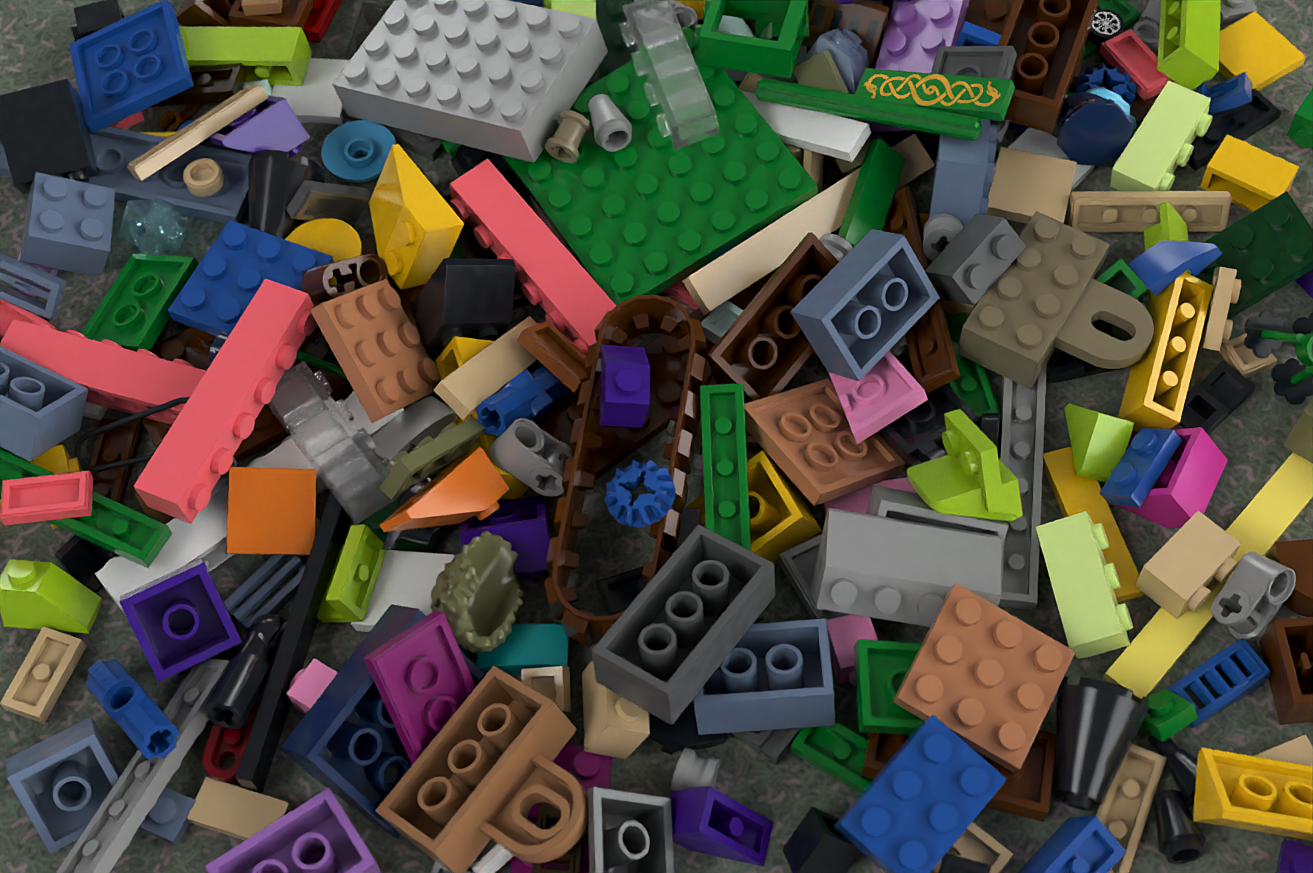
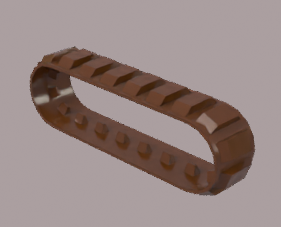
[544,295,707,648]

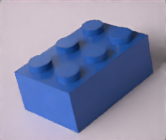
[833,715,1007,873]

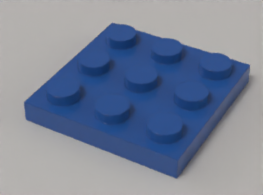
[69,0,194,133]
[168,220,334,336]

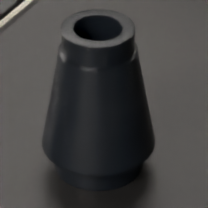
[1153,790,1206,864]

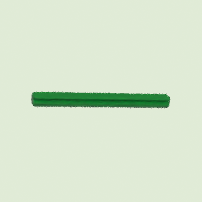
[756,78,982,141]

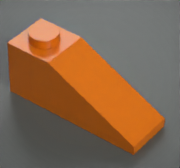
[379,447,510,532]

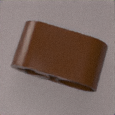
[302,254,388,303]

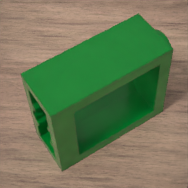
[694,0,808,79]

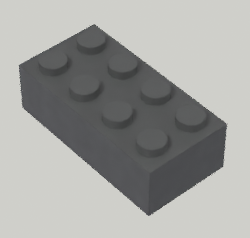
[591,524,775,725]

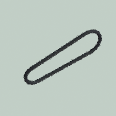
[74,397,190,472]

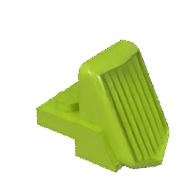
[907,409,1023,522]

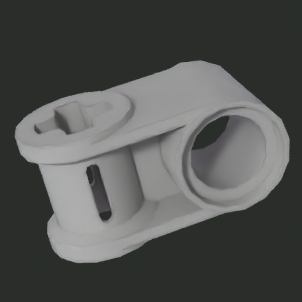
[489,418,573,497]
[1212,552,1296,642]

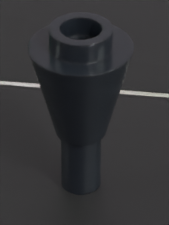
[1148,735,1198,806]

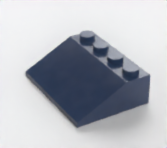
[280,604,485,839]

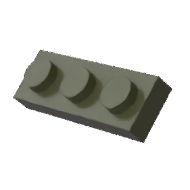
[379,417,485,500]

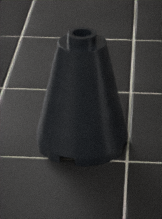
[248,150,326,239]
[1055,676,1150,811]

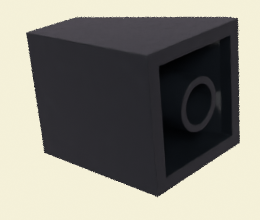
[0,78,98,196]

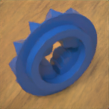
[1075,63,1137,107]
[604,459,675,527]

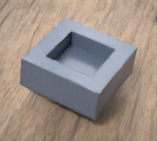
[138,787,196,846]

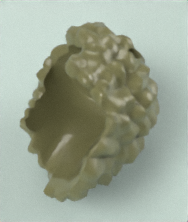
[431,531,524,653]

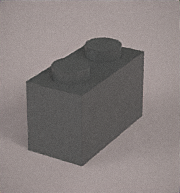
[925,214,1026,305]

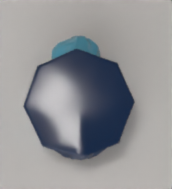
[1056,88,1137,166]

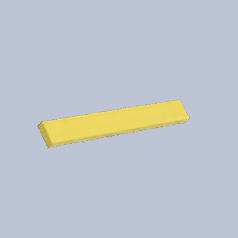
[1103,452,1313,703]

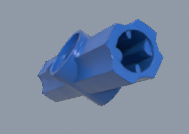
[475,366,572,437]
[85,659,180,759]

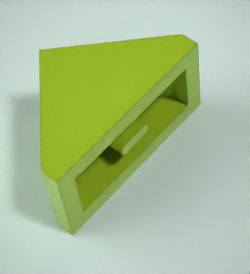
[1064,403,1134,483]

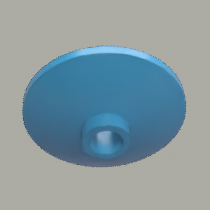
[321,120,396,182]

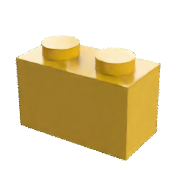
[1200,134,1299,212]

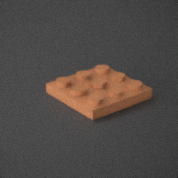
[310,279,441,423]
[745,378,906,506]
[892,583,1075,773]

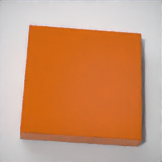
[226,467,316,555]

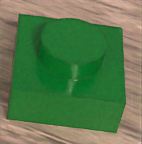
[1140,688,1198,742]

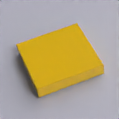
[1219,11,1306,91]

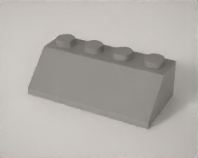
[810,508,1002,627]

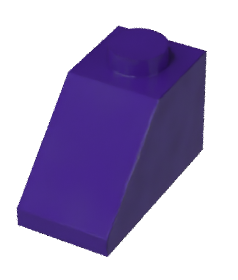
[600,345,650,428]
[670,786,773,866]

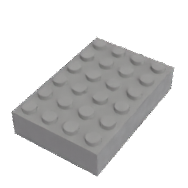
[332,0,608,163]

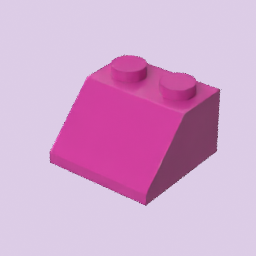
[1113,427,1228,528]

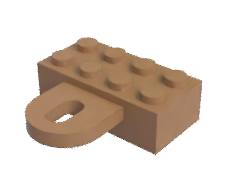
[375,666,589,873]

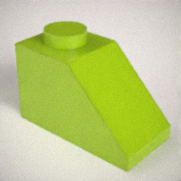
[0,559,102,634]

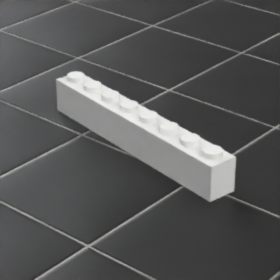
[95,391,404,616]

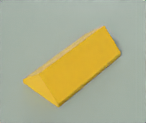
[1193,747,1313,841]

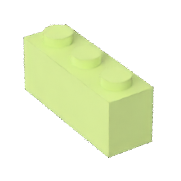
[1110,80,1212,191]
[1036,511,1133,659]

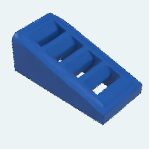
[1167,638,1270,729]

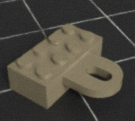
[957,211,1154,389]

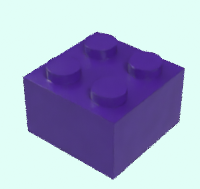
[119,558,242,682]

